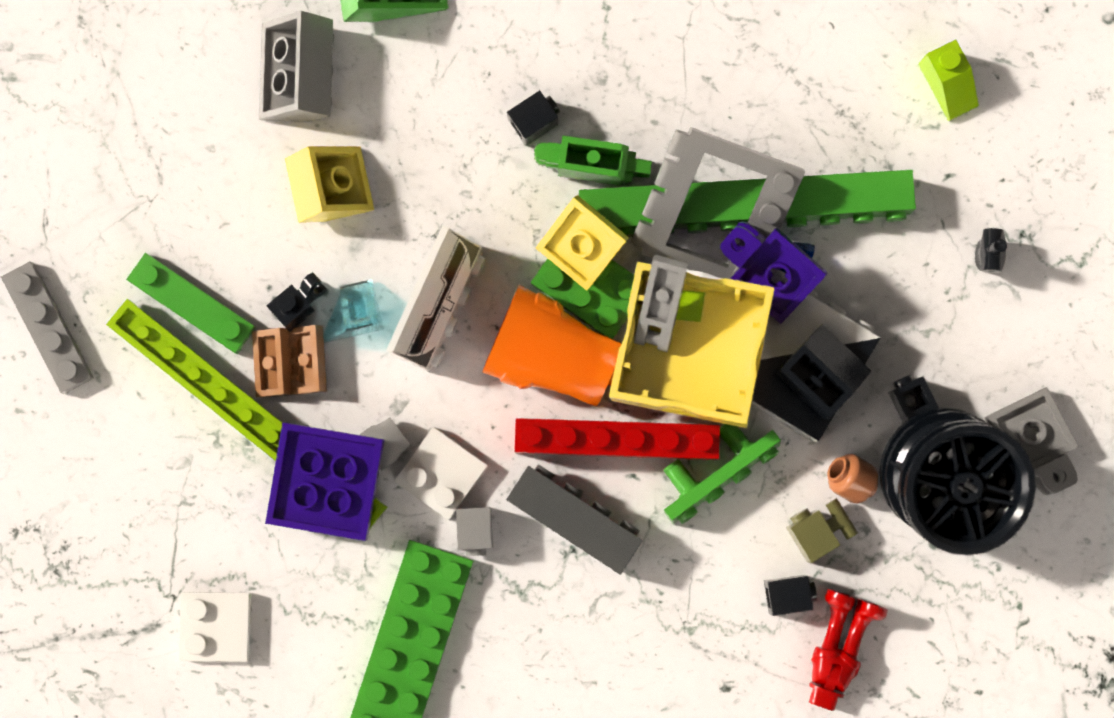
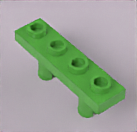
[663,424,781,524]

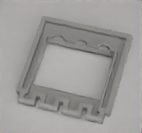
[631,127,805,279]

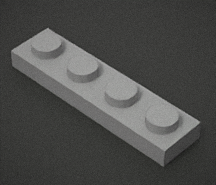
[1,261,94,394]

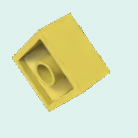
[285,146,374,223]

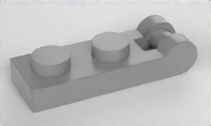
[634,255,689,352]

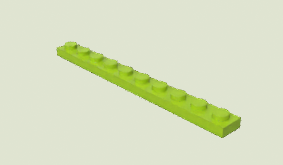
[106,299,388,531]

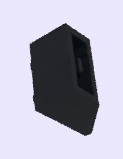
[775,324,872,420]

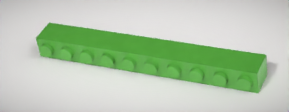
[578,170,916,237]

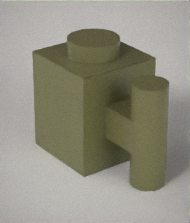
[786,498,858,563]

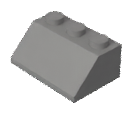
[259,11,334,122]

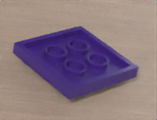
[265,422,385,541]

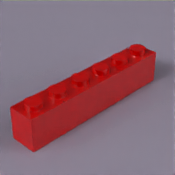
[514,418,720,460]

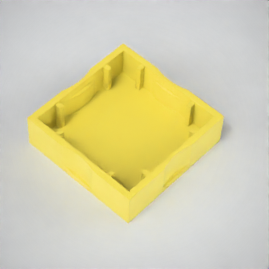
[609,262,774,428]

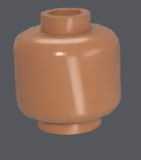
[827,454,878,504]

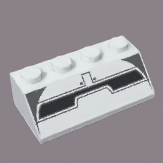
[387,226,486,372]

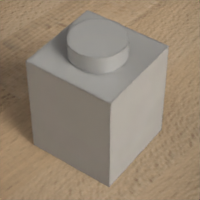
[456,507,493,556]

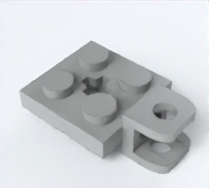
[984,387,1079,495]

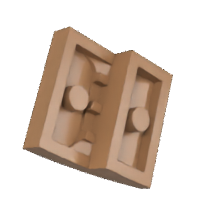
[252,325,327,398]

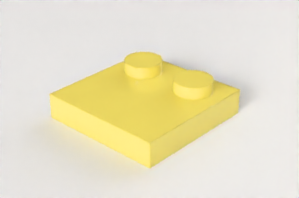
[536,195,629,291]

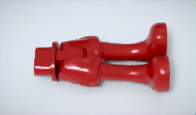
[809,589,888,711]

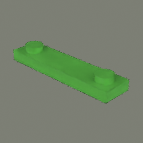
[126,253,256,354]

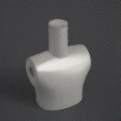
[360,418,411,471]

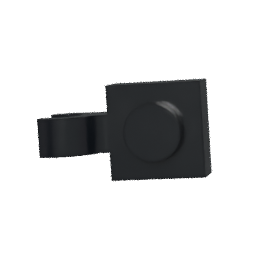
[266,272,327,332]

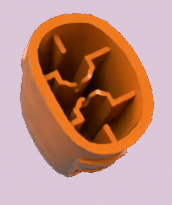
[482,284,622,406]

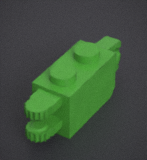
[534,136,652,186]

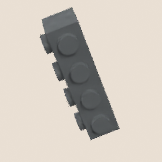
[506,464,643,575]

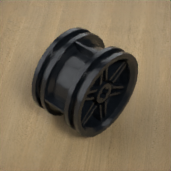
[879,407,1036,556]

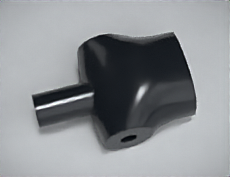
[975,228,1007,273]

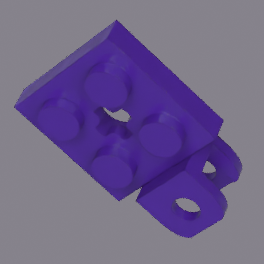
[720,221,828,324]

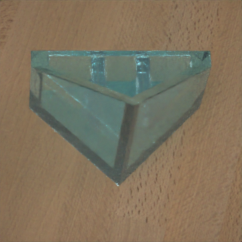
[323,279,384,343]

